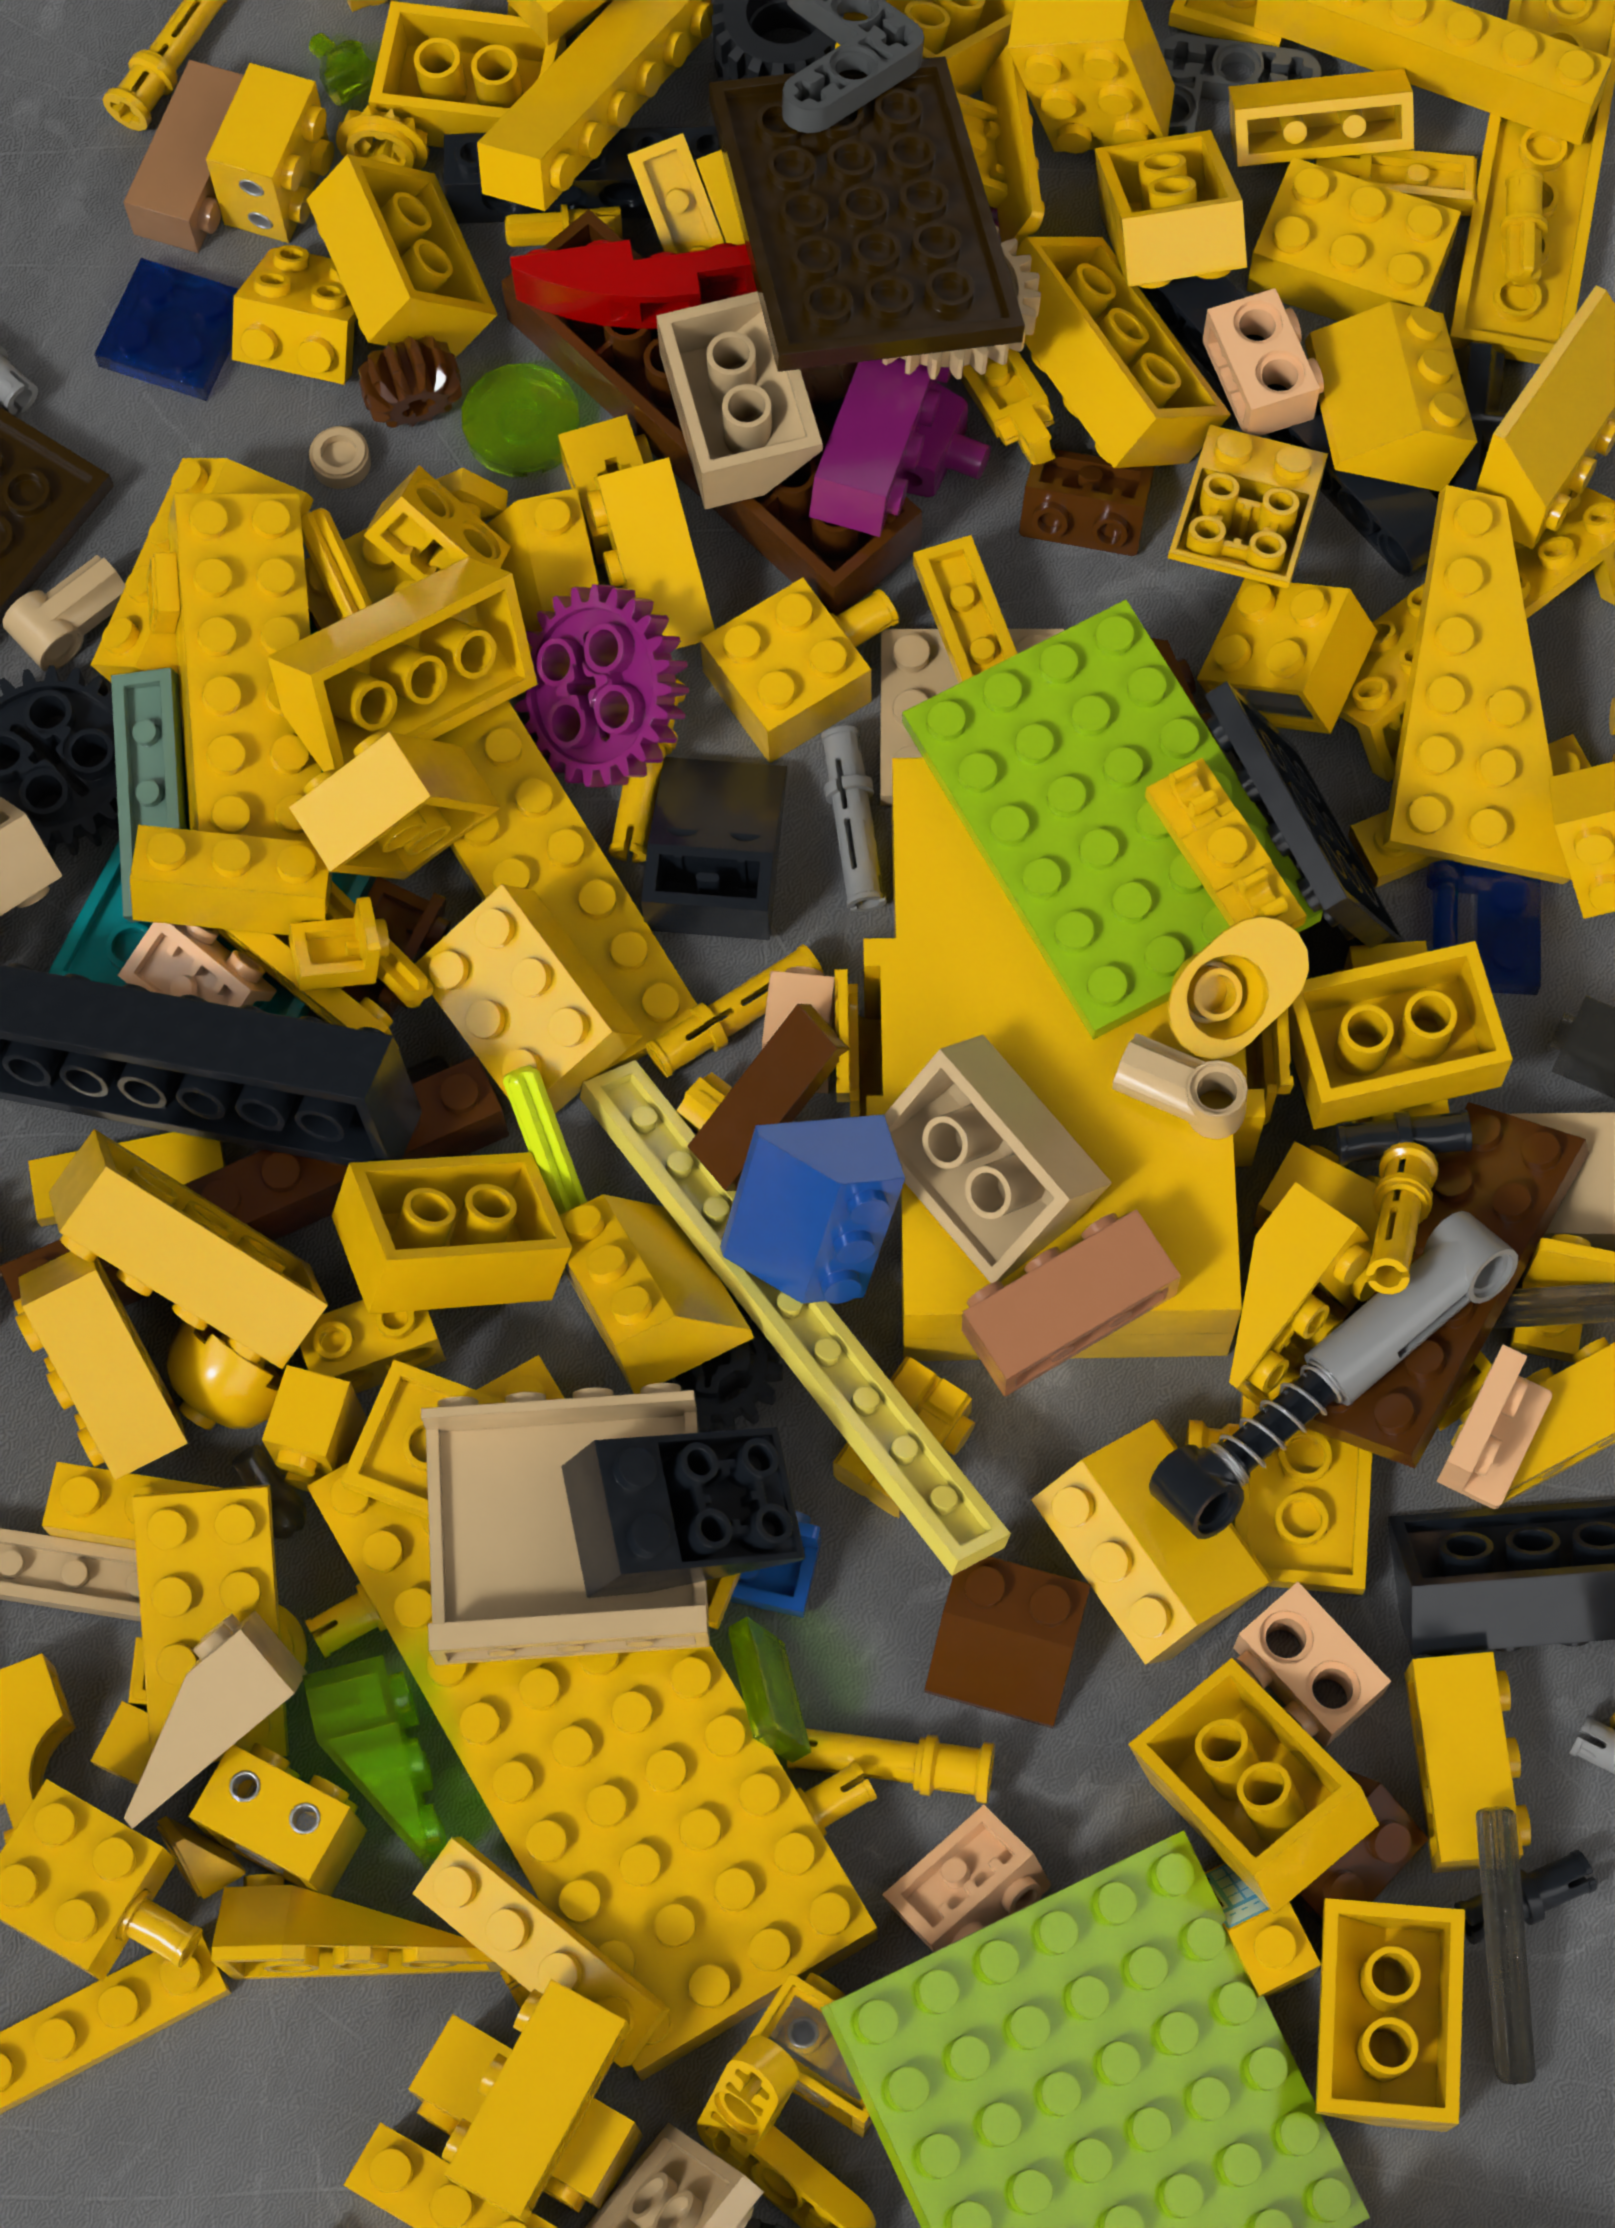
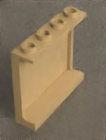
[421,1383,710,1665]

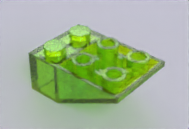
[302,1655,448,1872]

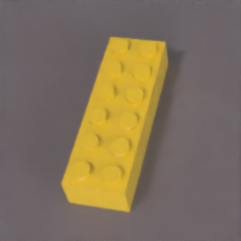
[168,493,322,842]

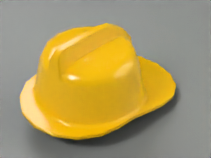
[1167,916,1309,1060]

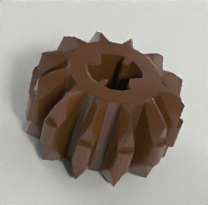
[358,336,462,428]

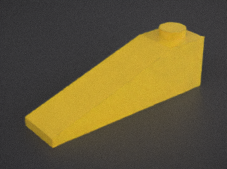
[486,488,599,653]
[211,1874,502,1980]

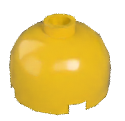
[167,1321,283,1430]

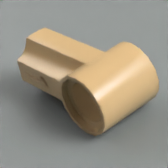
[3,555,125,671]
[1113,1033,1248,1139]

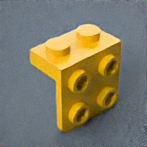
[232,245,357,385]

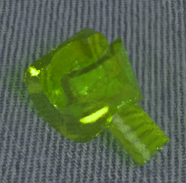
[309,33,377,107]

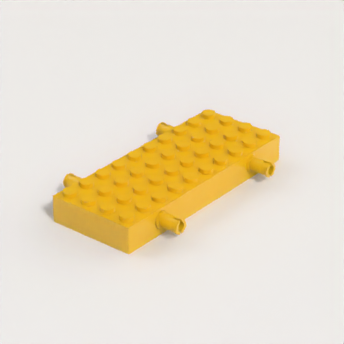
[305,1355,878,2082]

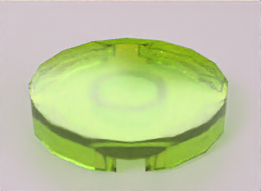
[461,363,580,477]

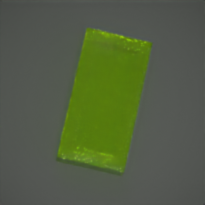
[728,1616,811,1763]

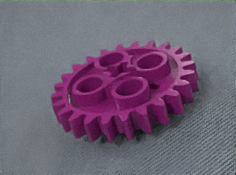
[514,584,689,787]

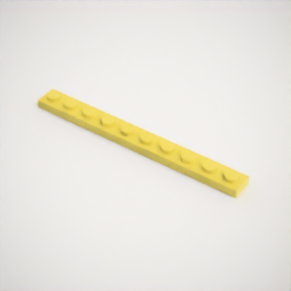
[580,1060,1011,1576]

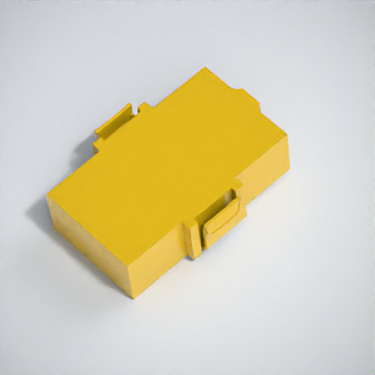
[834,757,1294,1361]

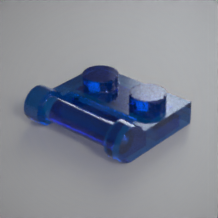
[1427,860,1541,995]

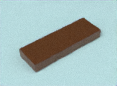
[688,1004,850,1191]

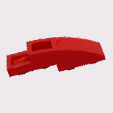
[510,239,757,329]

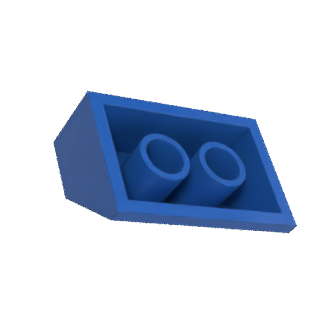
[720,1114,905,1304]

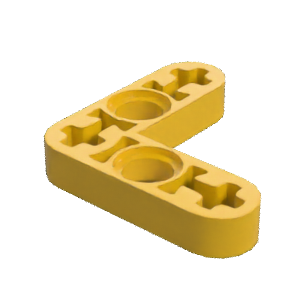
[697,2036,876,2228]

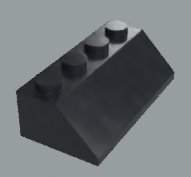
[1388,1499,1615,1657]

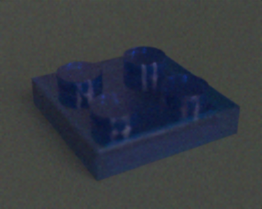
[94,258,239,401]

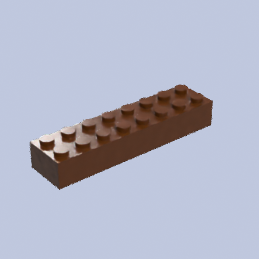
[501,209,922,616]

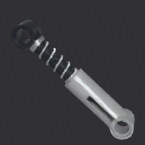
[1149,1211,1518,1539]

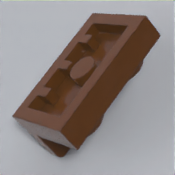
[1019,449,1155,556]

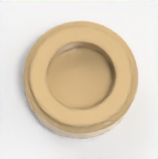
[309,426,371,489]

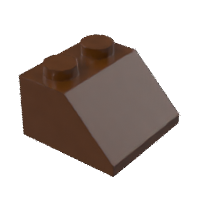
[924,1556,1091,1729]

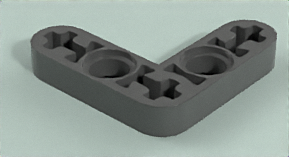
[782,0,924,133]
[1159,34,1322,136]

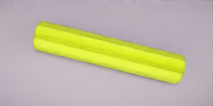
[503,1065,587,1215]

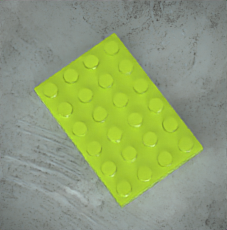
[902,599,1323,1040]

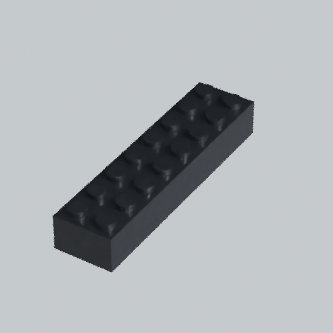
[0,963,422,1166]

